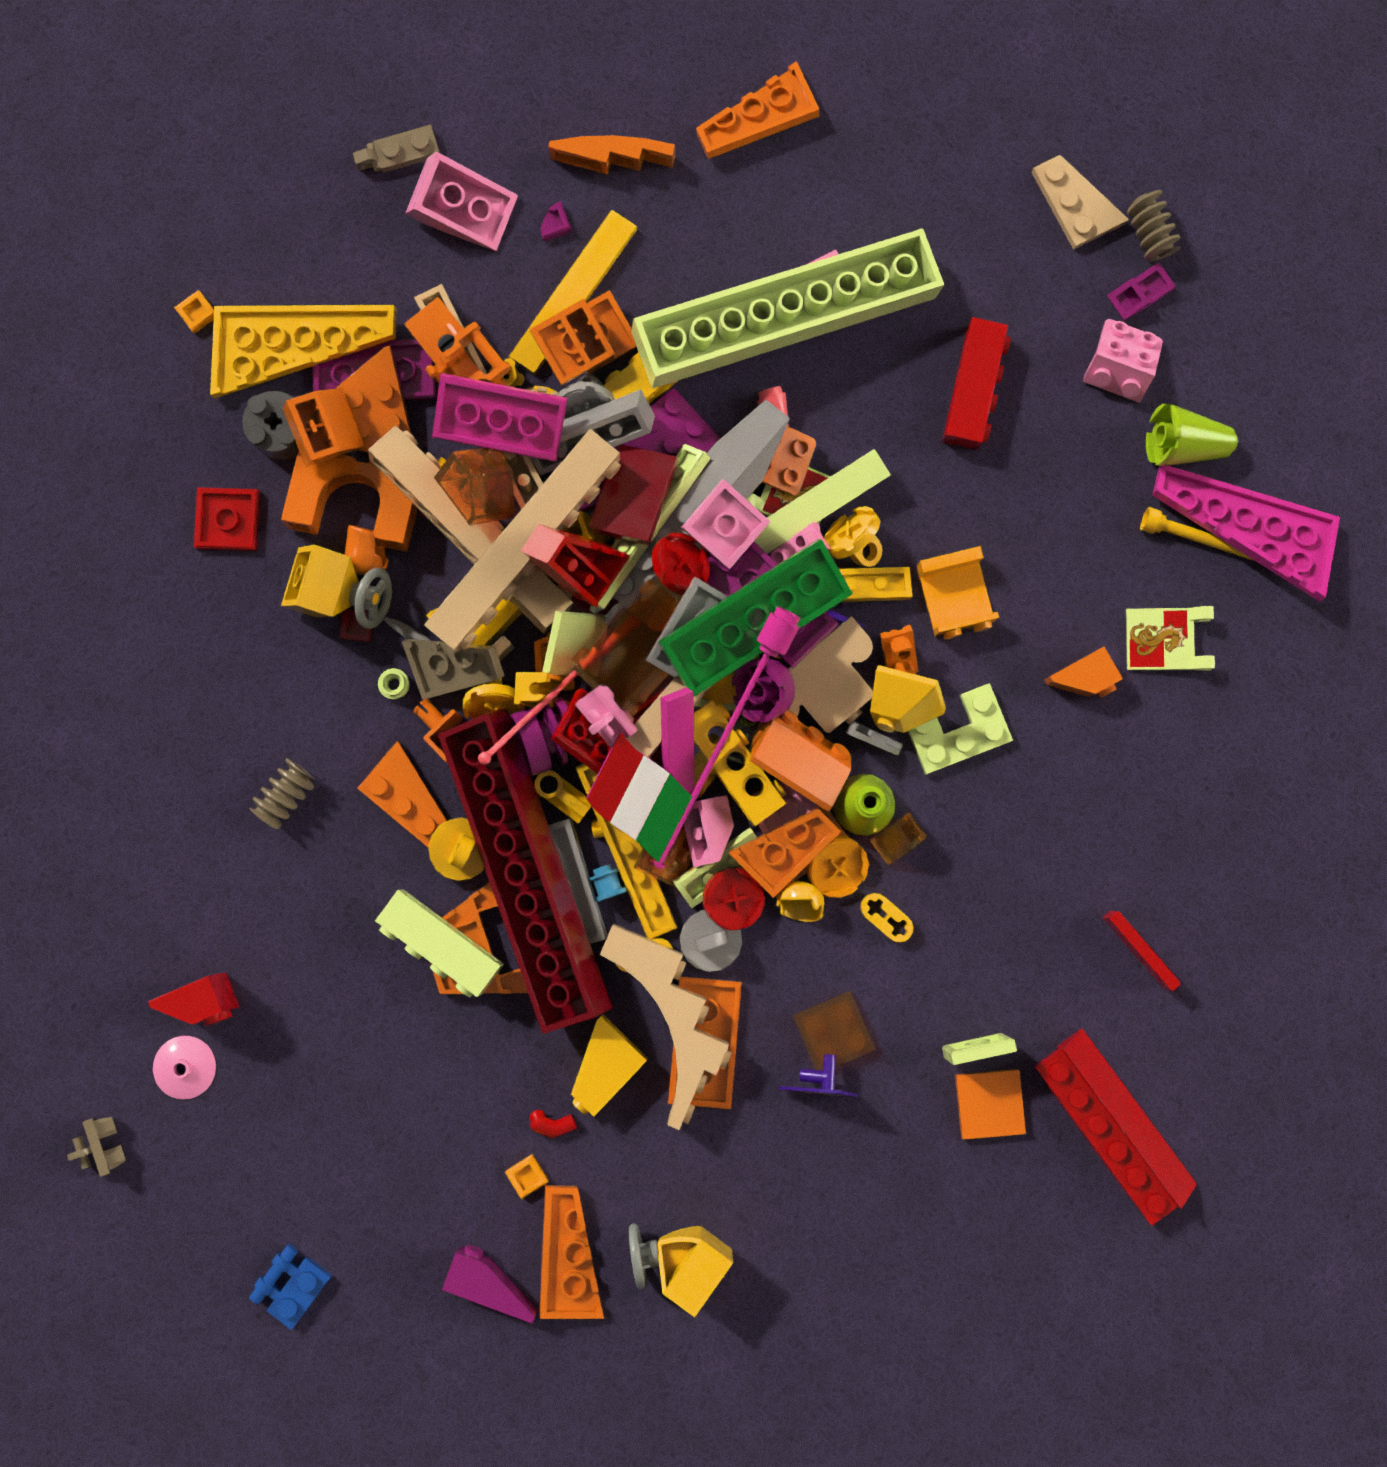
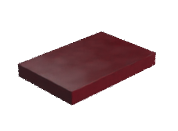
[589,444,679,546]

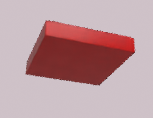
[194,487,260,551]

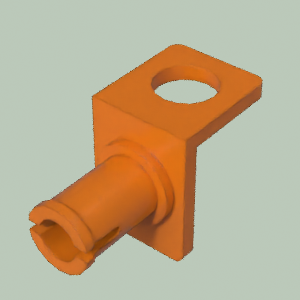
[414,699,464,764]

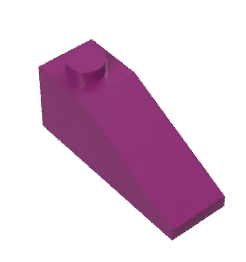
[442,1245,538,1324]

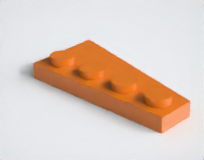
[696,61,819,159]
[539,1185,604,1319]

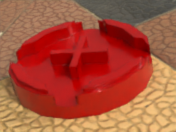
[652,532,710,595]
[703,867,765,931]

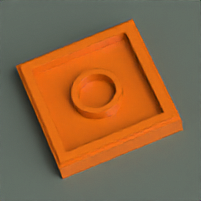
[955,1069,1026,1139]

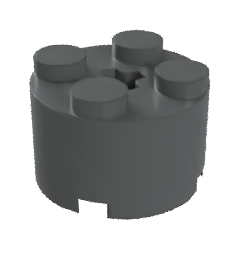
[242,391,299,460]

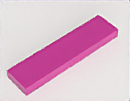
[660,687,695,794]

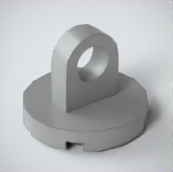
[558,374,615,420]
[680,910,742,972]

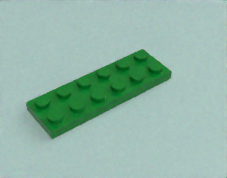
[658,539,853,697]

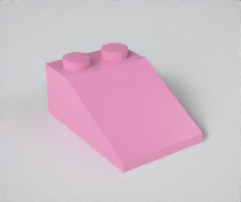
[405,152,518,251]

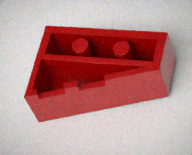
[521,524,630,608]

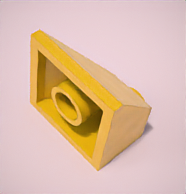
[870,665,946,733]

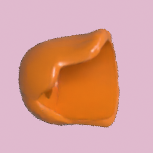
[345,525,389,576]

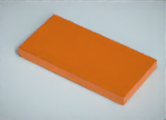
[668,976,742,1109]

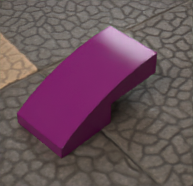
[1107,262,1176,321]

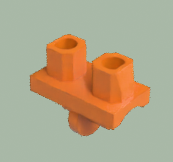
[880,625,918,675]

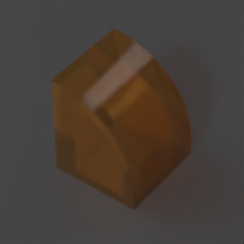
[870,812,927,865]

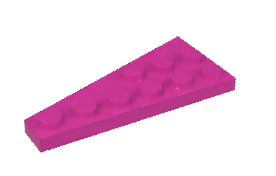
[1152,466,1340,602]

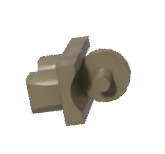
[67,1117,126,1177]

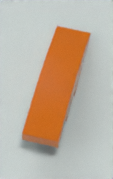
[548,135,675,174]

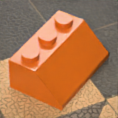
[750,710,851,812]

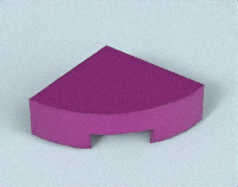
[541,201,572,242]

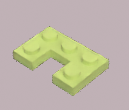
[908,683,1013,775]

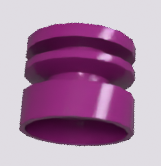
[510,697,578,776]

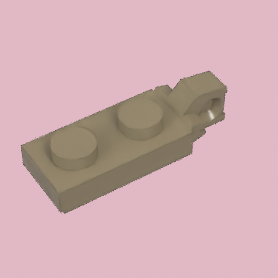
[353,125,439,173]

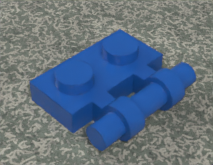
[249,1244,332,1330]

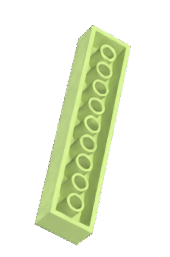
[631,228,944,389]

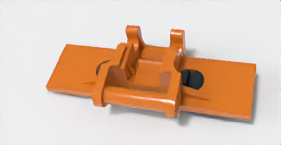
[404,297,512,386]

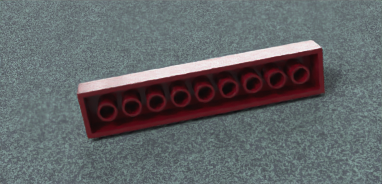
[438,710,613,1034]

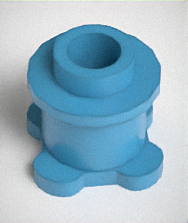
[589,864,627,902]

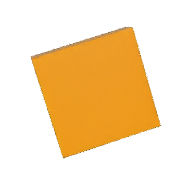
[174,290,214,334]
[505,1154,549,1199]

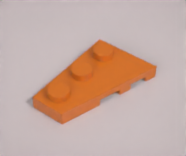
[357,741,448,847]

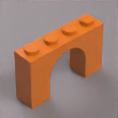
[281,450,418,552]

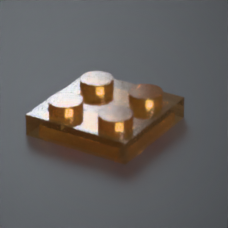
[792,990,876,1070]

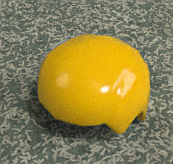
[776,881,824,922]

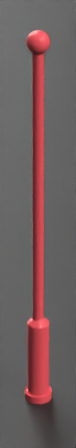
[478,613,640,765]

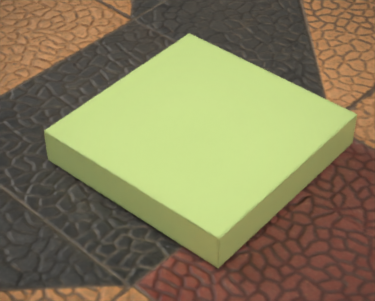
[542,611,608,677]
[942,1033,1017,1065]

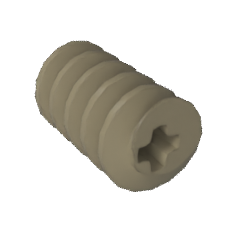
[1127,190,1181,262]
[249,758,316,829]

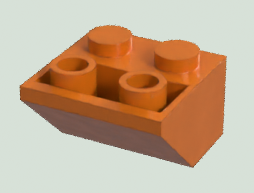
[282,388,365,467]

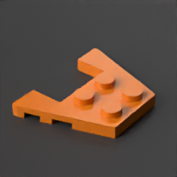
[430,882,528,994]

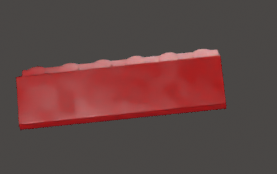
[1034,1028,1197,1226]

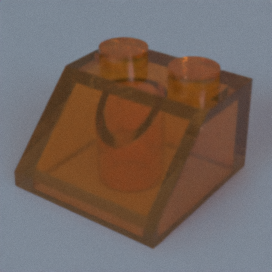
[434,448,514,526]

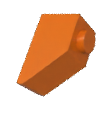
[1044,647,1123,698]

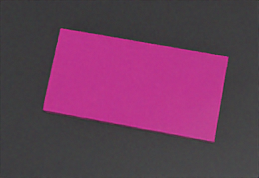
[432,373,568,462]

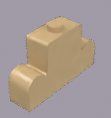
[788,616,873,733]

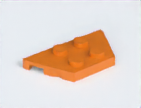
[336,346,412,452]

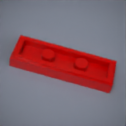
[1102,911,1181,992]

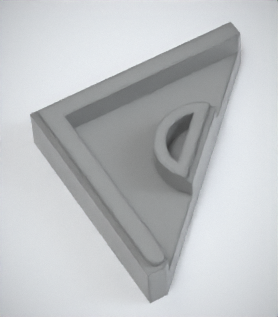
[846,721,903,755]

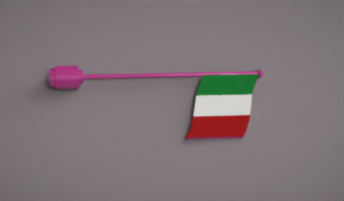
[586,606,800,869]

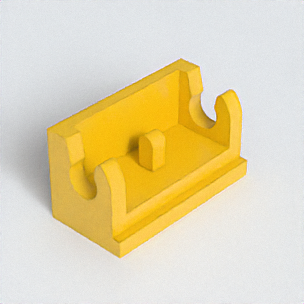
[514,672,575,711]

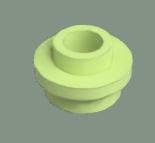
[378,668,410,700]

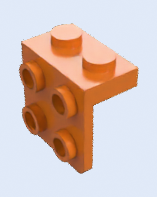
[762,426,816,496]

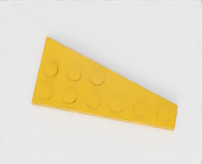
[210,305,397,399]

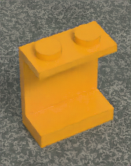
[917,546,999,640]

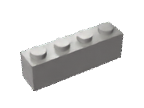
[530,389,655,476]

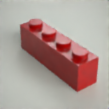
[942,317,1011,450]

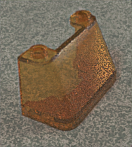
[571,578,682,717]

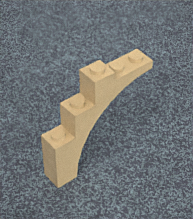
[600,924,732,1130]

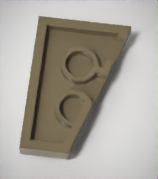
[402,639,505,700]

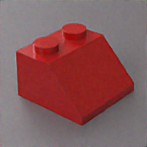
[148,972,240,1027]

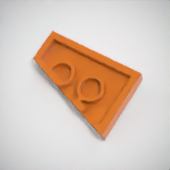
[729,808,842,898]

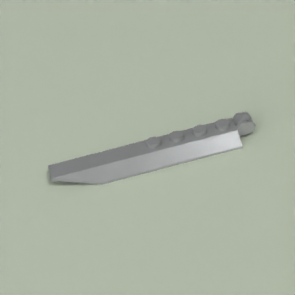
[590,400,790,626]

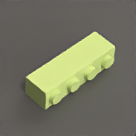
[375,889,504,997]

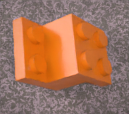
[530,290,637,386]

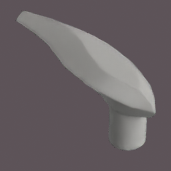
[384,617,430,641]

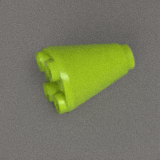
[832,774,895,836]

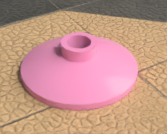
[153,1036,216,1099]

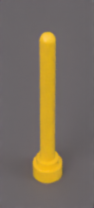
[1140,507,1255,561]

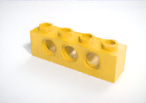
[694,700,786,826]

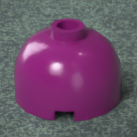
[732,658,796,722]

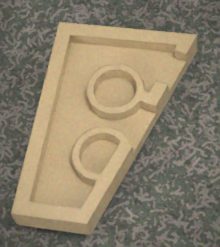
[1032,155,1129,250]

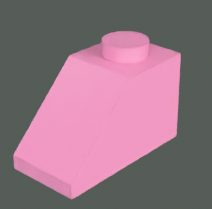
[684,795,734,867]

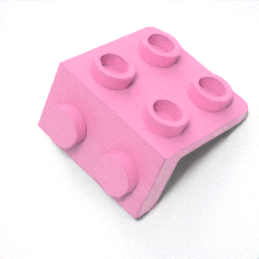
[1083,319,1163,403]

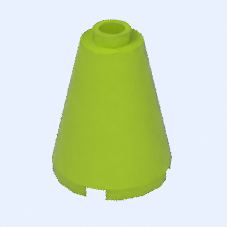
[1146,404,1238,466]

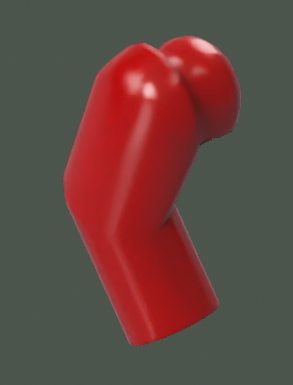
[529,1110,577,1138]

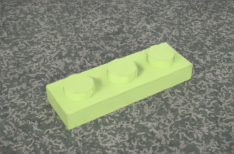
[673,828,757,909]

